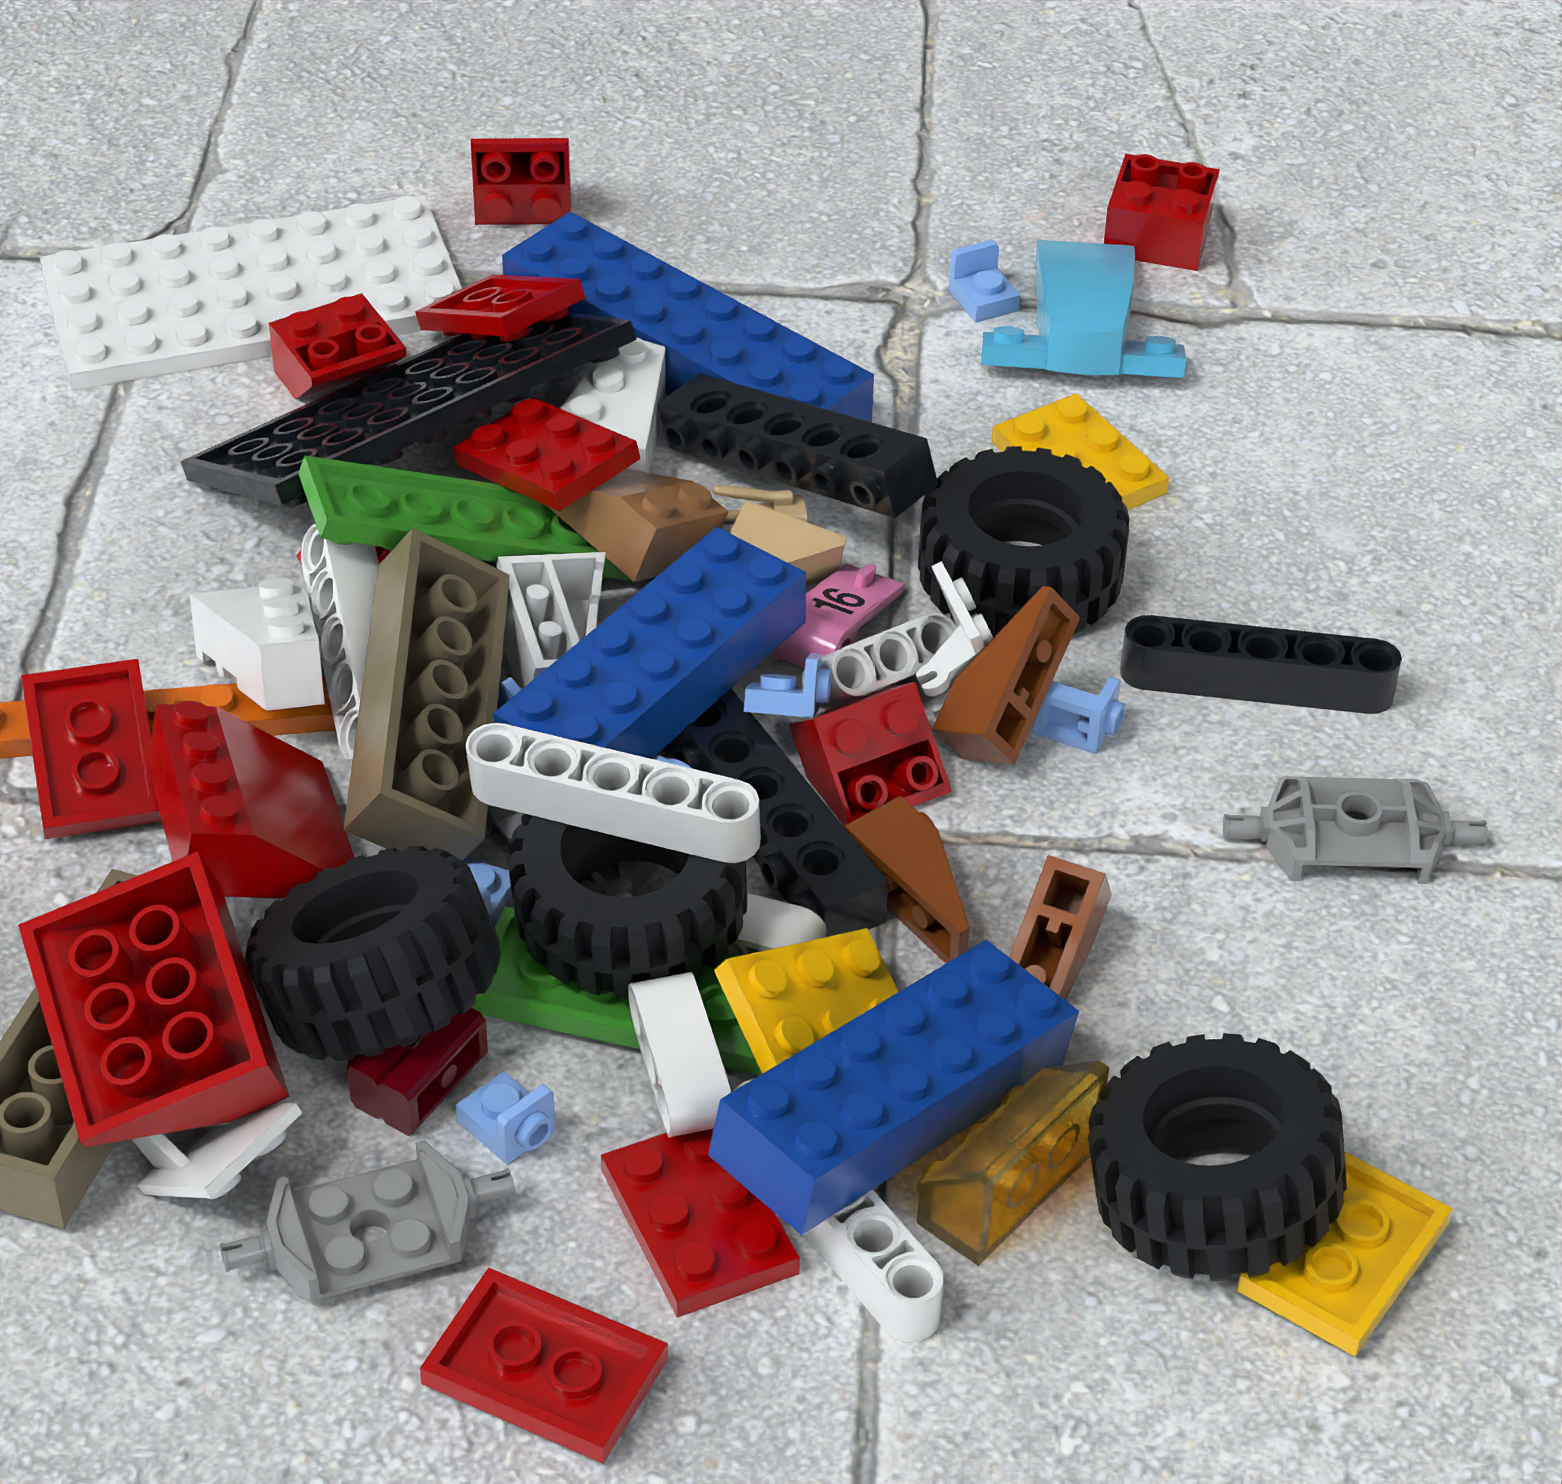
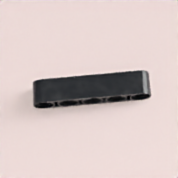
[1120,615,1402,714]

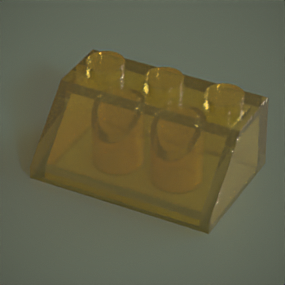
[916,1060,1109,1266]

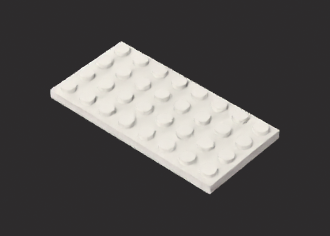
[39,195,462,390]

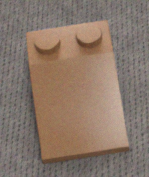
[547,469,729,582]

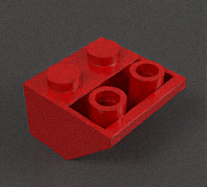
[471,138,571,225]
[1103,153,1220,271]
[269,293,407,399]
[789,682,952,828]

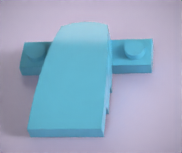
[981,240,1186,378]

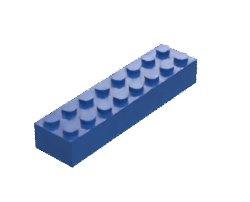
[502,211,874,422]

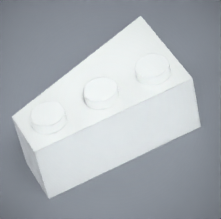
[560,337,666,473]
[496,552,606,689]
[190,577,325,711]

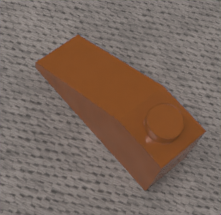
[932,586,1080,765]
[845,796,970,964]
[1009,855,1112,1000]

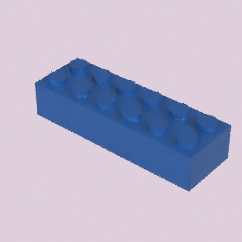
[493,527,806,759]
[708,940,1079,1236]

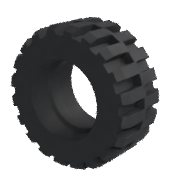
[918,446,1130,638]
[508,814,748,998]
[245,846,501,1061]
[1088,1033,1347,1281]

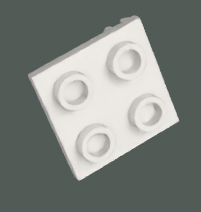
[916,561,993,719]
[132,1103,302,1199]

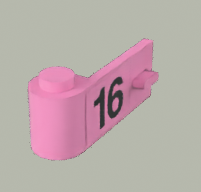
[771,563,905,678]

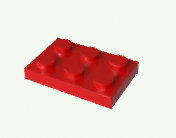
[415,274,586,341]
[452,397,641,512]
[21,659,162,839]
[601,1129,800,1318]
[420,1267,668,1464]

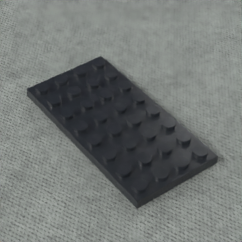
[180,312,637,508]

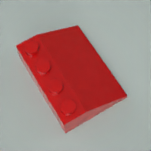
[147,701,355,898]
[18,851,290,1147]

